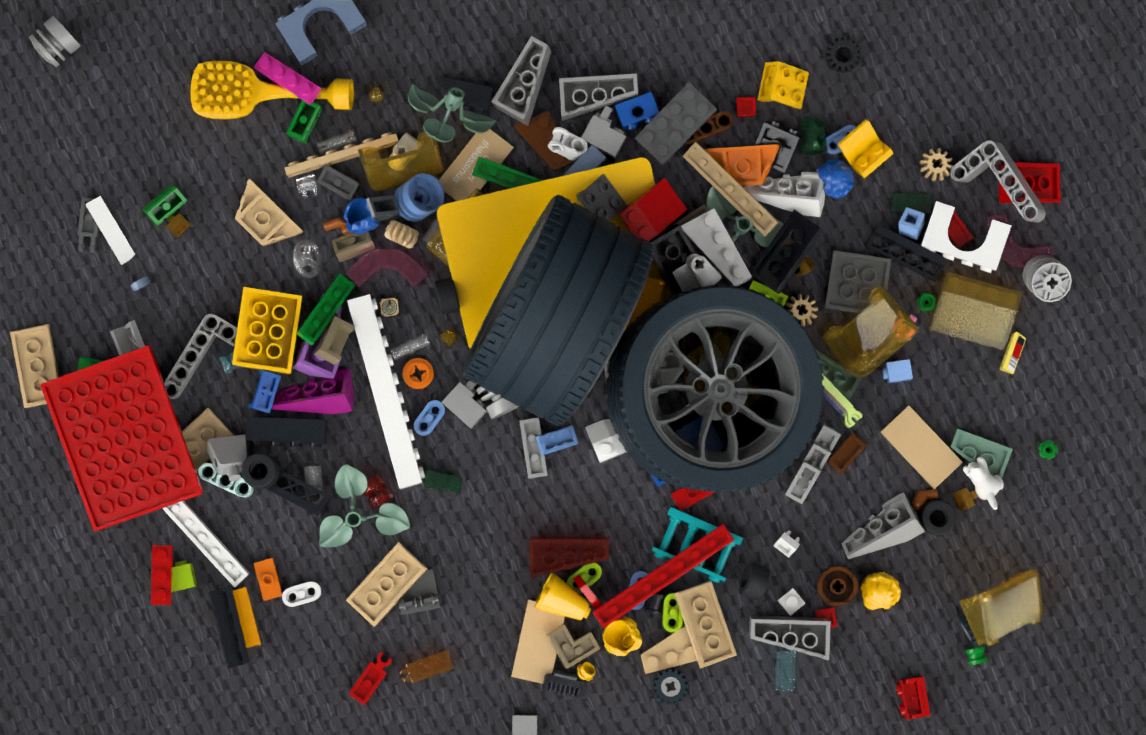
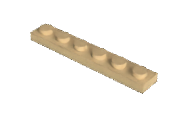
[285,132,399,178]
[683,142,779,236]

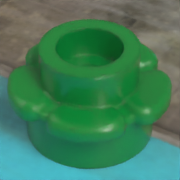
[917,293,936,312]
[1038,440,1058,459]

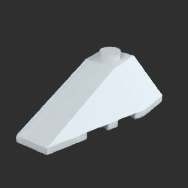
[744,172,825,217]
[585,419,629,463]

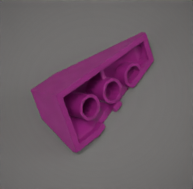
[272,368,354,414]

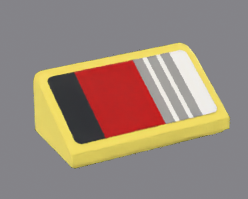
[999,332,1026,374]

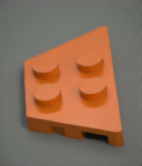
[705,144,779,186]

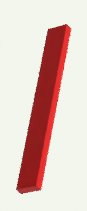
[593,524,734,628]

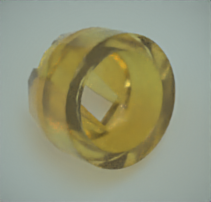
[368,86,385,103]
[439,330,456,347]

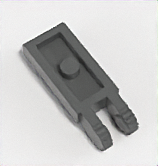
[78,197,99,253]

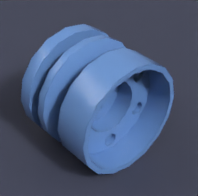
[394,173,444,222]

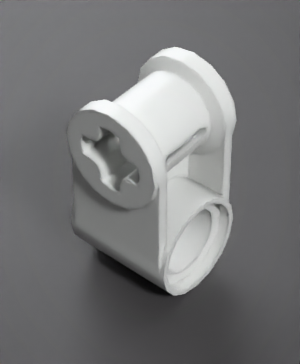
[548,127,588,161]
[388,132,422,169]
[686,254,722,287]

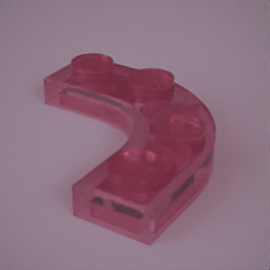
[986,214,1054,269]
[345,249,428,288]

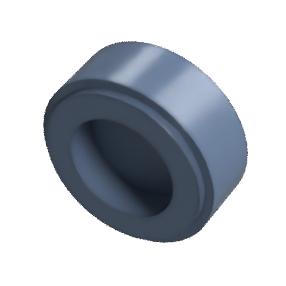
[130,276,150,291]

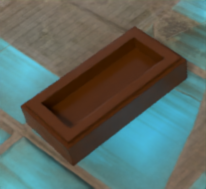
[827,433,867,475]

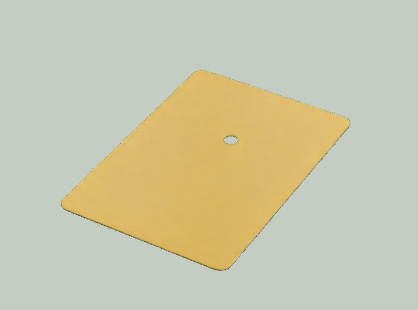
[437,158,674,349]

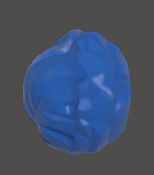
[817,159,854,199]
[343,198,380,234]

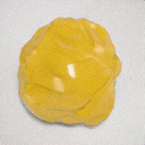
[861,572,901,610]
[602,616,642,656]

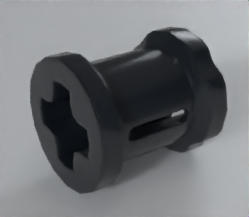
[643,593,665,615]

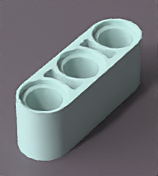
[198,463,254,498]

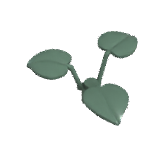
[408,84,496,142]
[706,186,784,248]
[319,464,410,547]

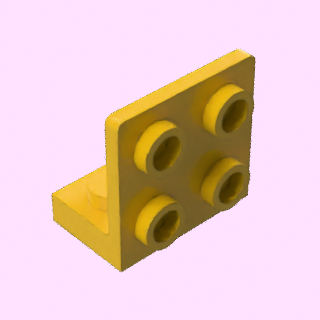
[757,61,809,109]
[838,119,893,178]

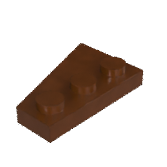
[513,110,572,171]

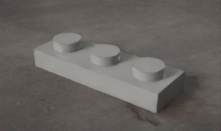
[520,418,548,479]

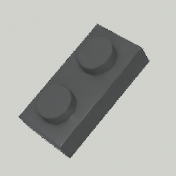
[316,165,360,201]

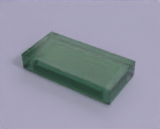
[891,193,931,214]

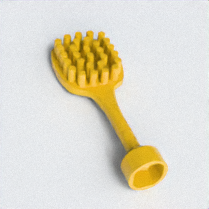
[190,61,354,119]

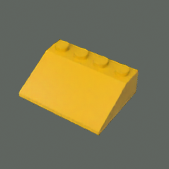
[232,287,302,375]

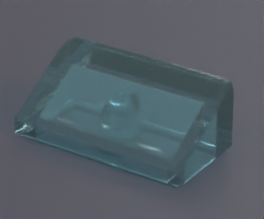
[774,651,796,691]

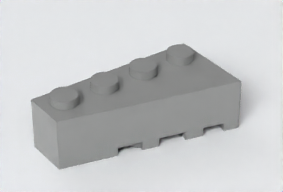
[492,36,551,126]
[559,74,638,121]

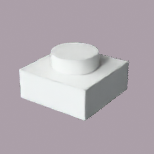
[777,588,805,616]

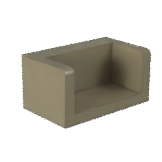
[314,316,355,365]

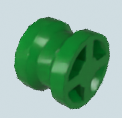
[965,645,988,665]

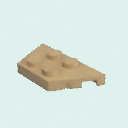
[235,179,303,247]

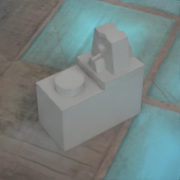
[581,106,626,159]
[442,380,487,429]

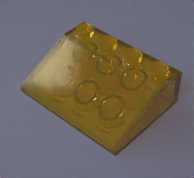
[929,272,1023,351]

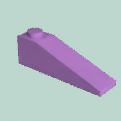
[292,293,341,379]

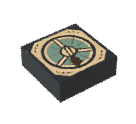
[379,296,401,319]

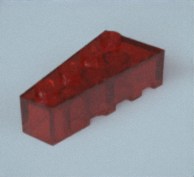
[530,536,609,578]

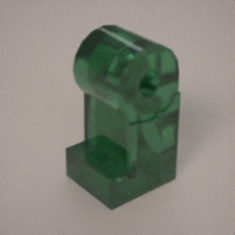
[801,116,828,156]
[424,470,463,493]

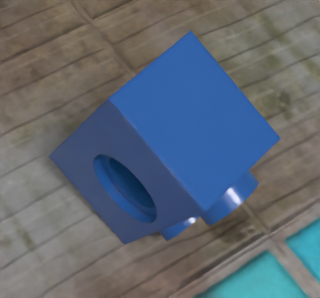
[615,92,659,131]

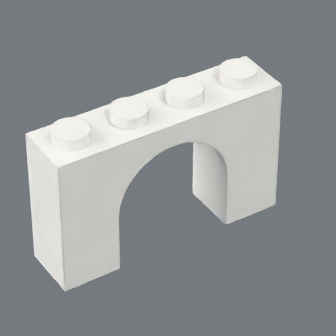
[921,201,1011,273]

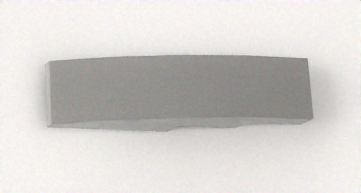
[785,424,841,504]

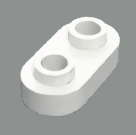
[282,582,321,607]

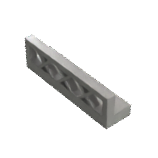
[110,320,145,355]

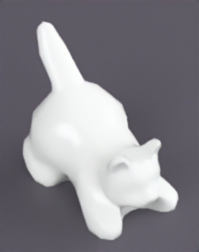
[963,457,1004,510]

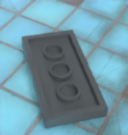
[635,82,717,165]

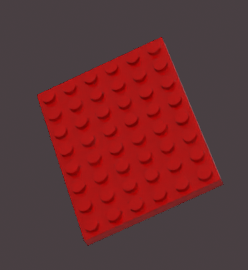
[40,345,204,532]

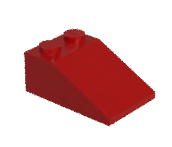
[999,162,1061,204]
[618,178,687,242]

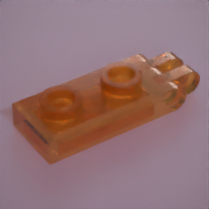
[399,650,454,683]

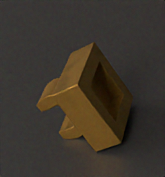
[165,213,191,238]
[796,255,816,277]
[952,488,978,512]

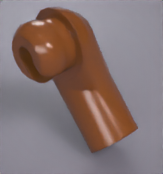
[323,217,351,235]
[912,489,938,511]

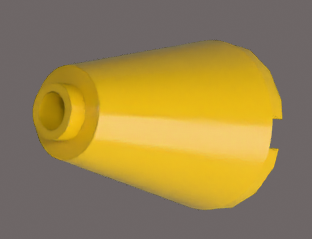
[534,573,591,620]

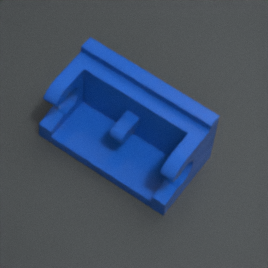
[248,370,281,413]

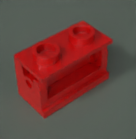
[896,676,931,720]

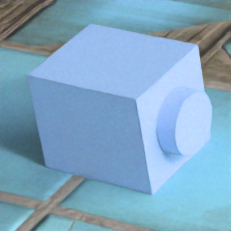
[899,207,925,240]
[882,359,913,383]

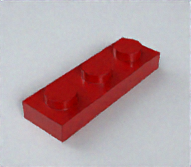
[151,545,173,605]

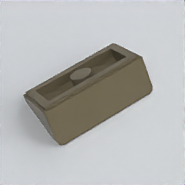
[331,231,375,262]

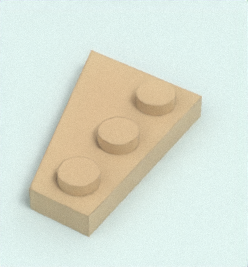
[641,626,697,674]

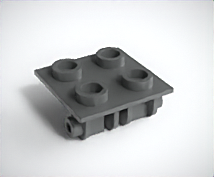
[577,174,627,220]
[399,569,440,615]

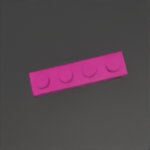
[253,52,322,105]

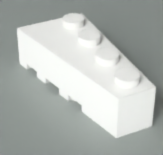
[681,209,752,286]

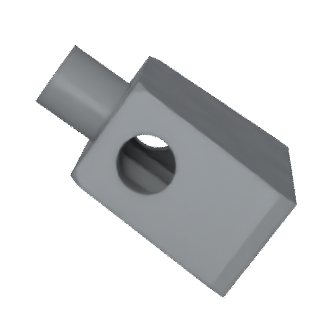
[206,435,247,481]

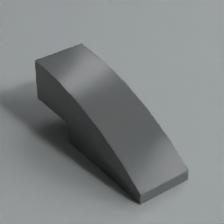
[366,195,401,221]

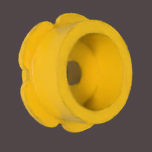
[577,662,596,681]

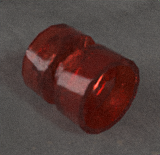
[363,474,394,510]

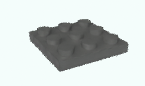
[825,250,892,317]

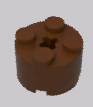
[816,566,858,606]

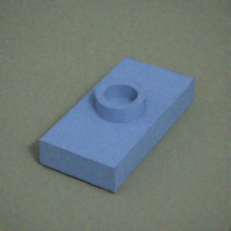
[536,425,579,456]

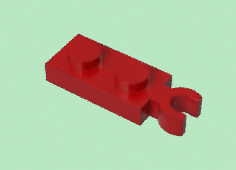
[349,652,392,705]

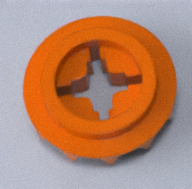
[403,358,434,389]

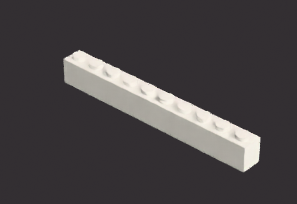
[347,294,425,489]

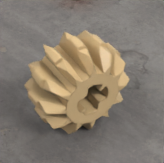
[920,148,953,181]
[384,220,419,248]
[786,294,818,326]

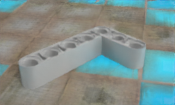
[951,140,1046,222]
[164,314,237,400]

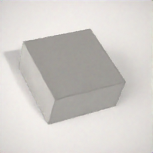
[512,715,537,735]

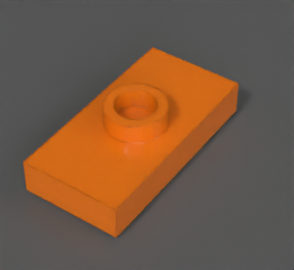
[253,558,283,601]

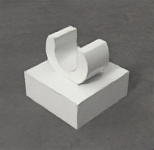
[773,530,800,558]

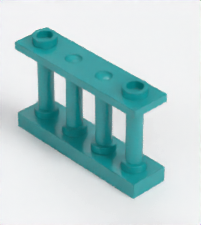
[652,507,743,583]

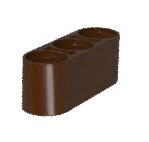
[684,111,733,146]

